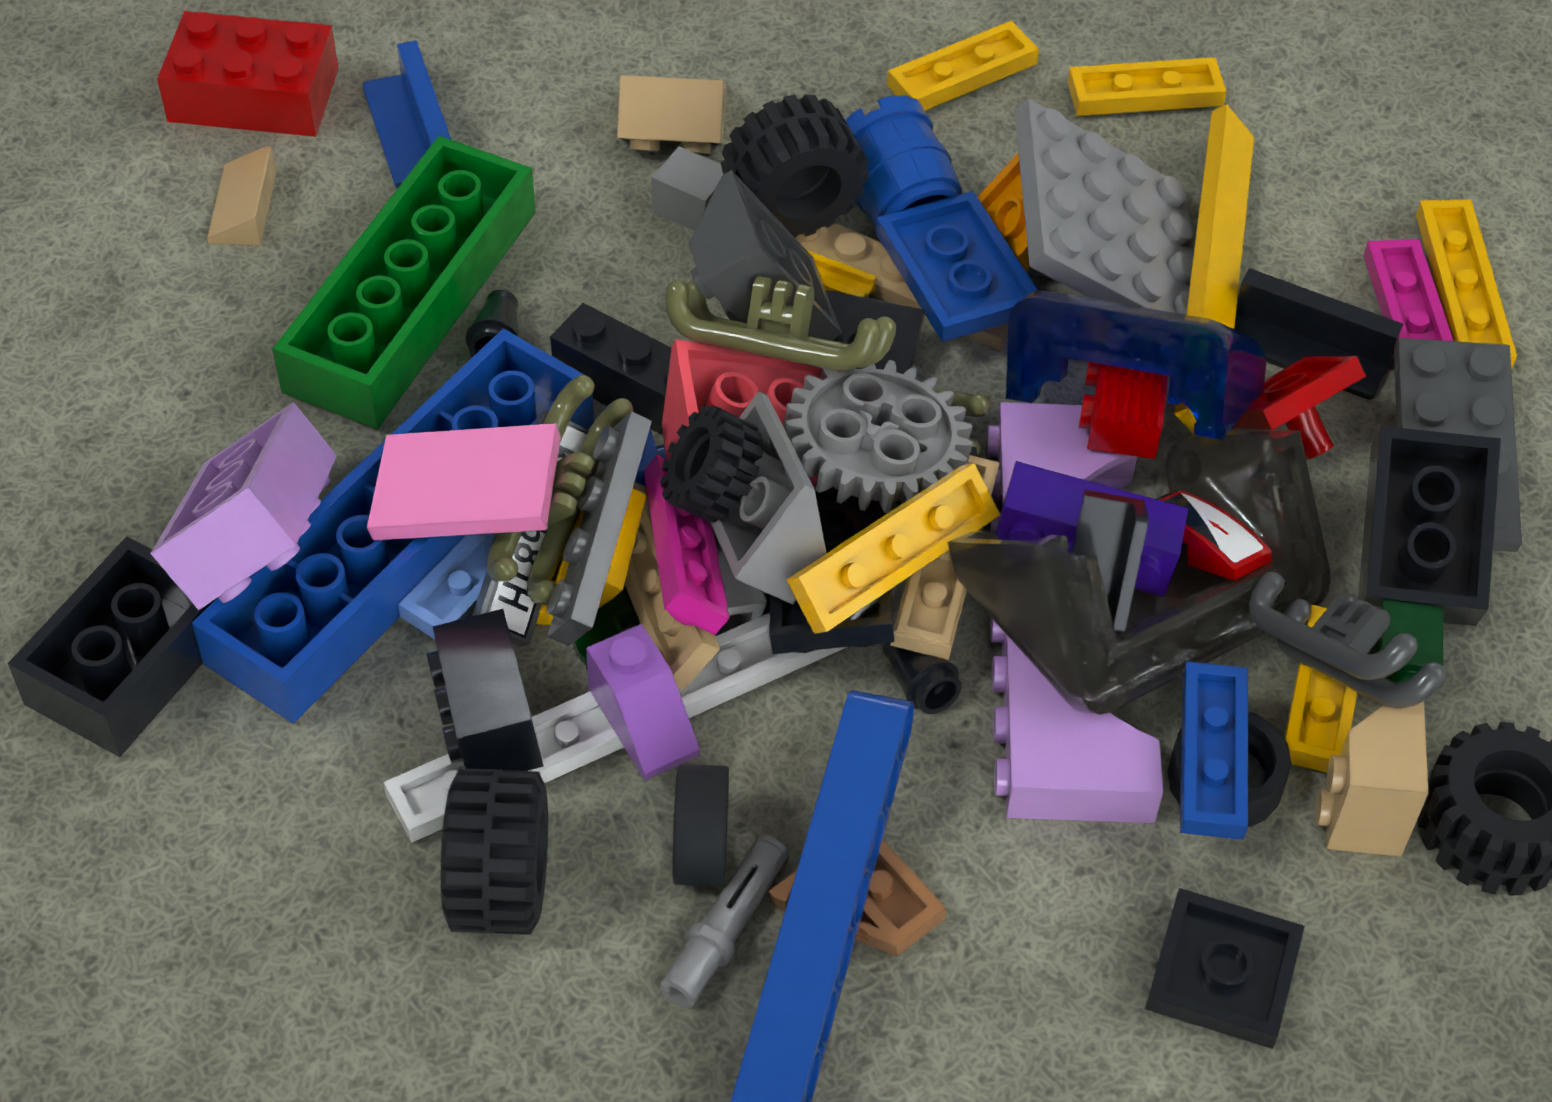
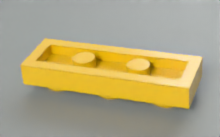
[887,20,1039,111]
[1067,57,1227,116]
[1284,605,1357,773]

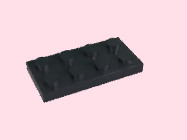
[769,487,895,654]

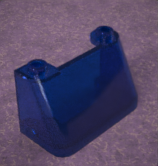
[1006,291,1266,440]

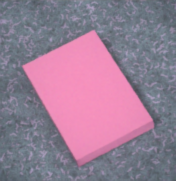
[367,423,561,540]

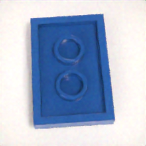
[875,191,1043,342]

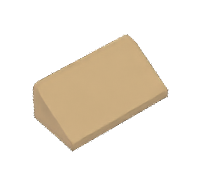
[207,146,277,245]

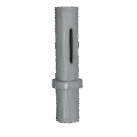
[660,835,789,1009]

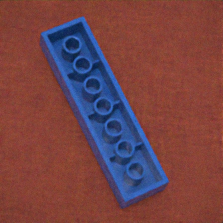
[191,328,594,724]

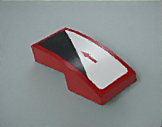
[1160,490,1272,581]

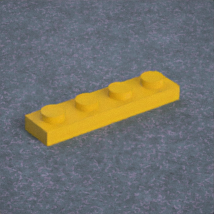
[1416,199,1517,370]
[786,463,1000,634]

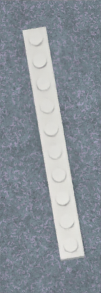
[383,578,907,843]

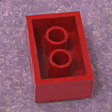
[157,11,339,137]

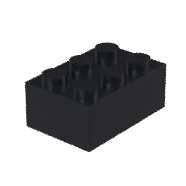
[1358,426,1501,626]
[8,536,217,757]

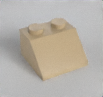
[617,75,728,153]
[1315,701,1429,857]

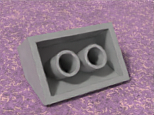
[711,391,826,604]

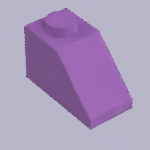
[586,624,700,781]

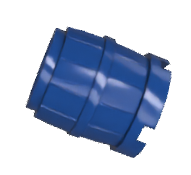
[846,95,962,229]

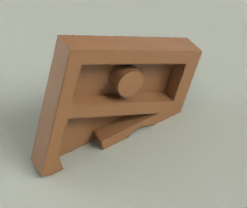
[769,839,947,957]

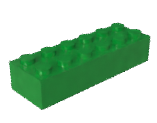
[272,136,536,430]

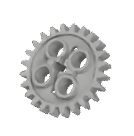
[783,360,973,513]

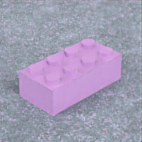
[150,402,337,610]

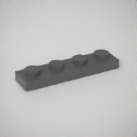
[547,411,652,646]

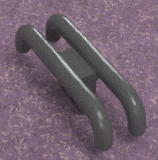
[1248,572,1446,709]

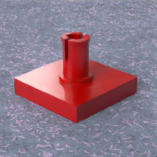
[1224,356,1366,459]

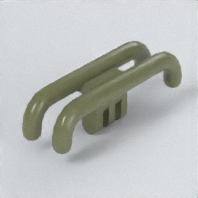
[666,276,896,370]
[486,375,633,605]

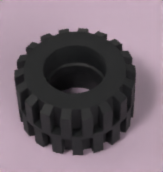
[721,94,869,238]
[1418,722,1552,896]
[440,768,548,935]

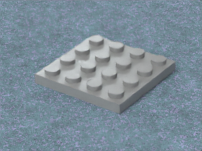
[1014,98,1194,347]

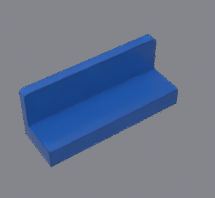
[363,40,451,188]

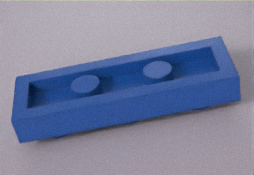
[1180,662,1248,840]

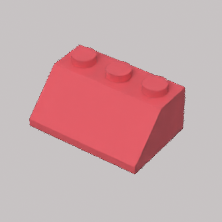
[662,339,837,487]

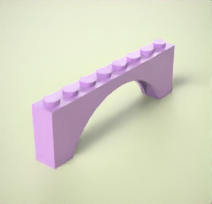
[986,402,1163,823]

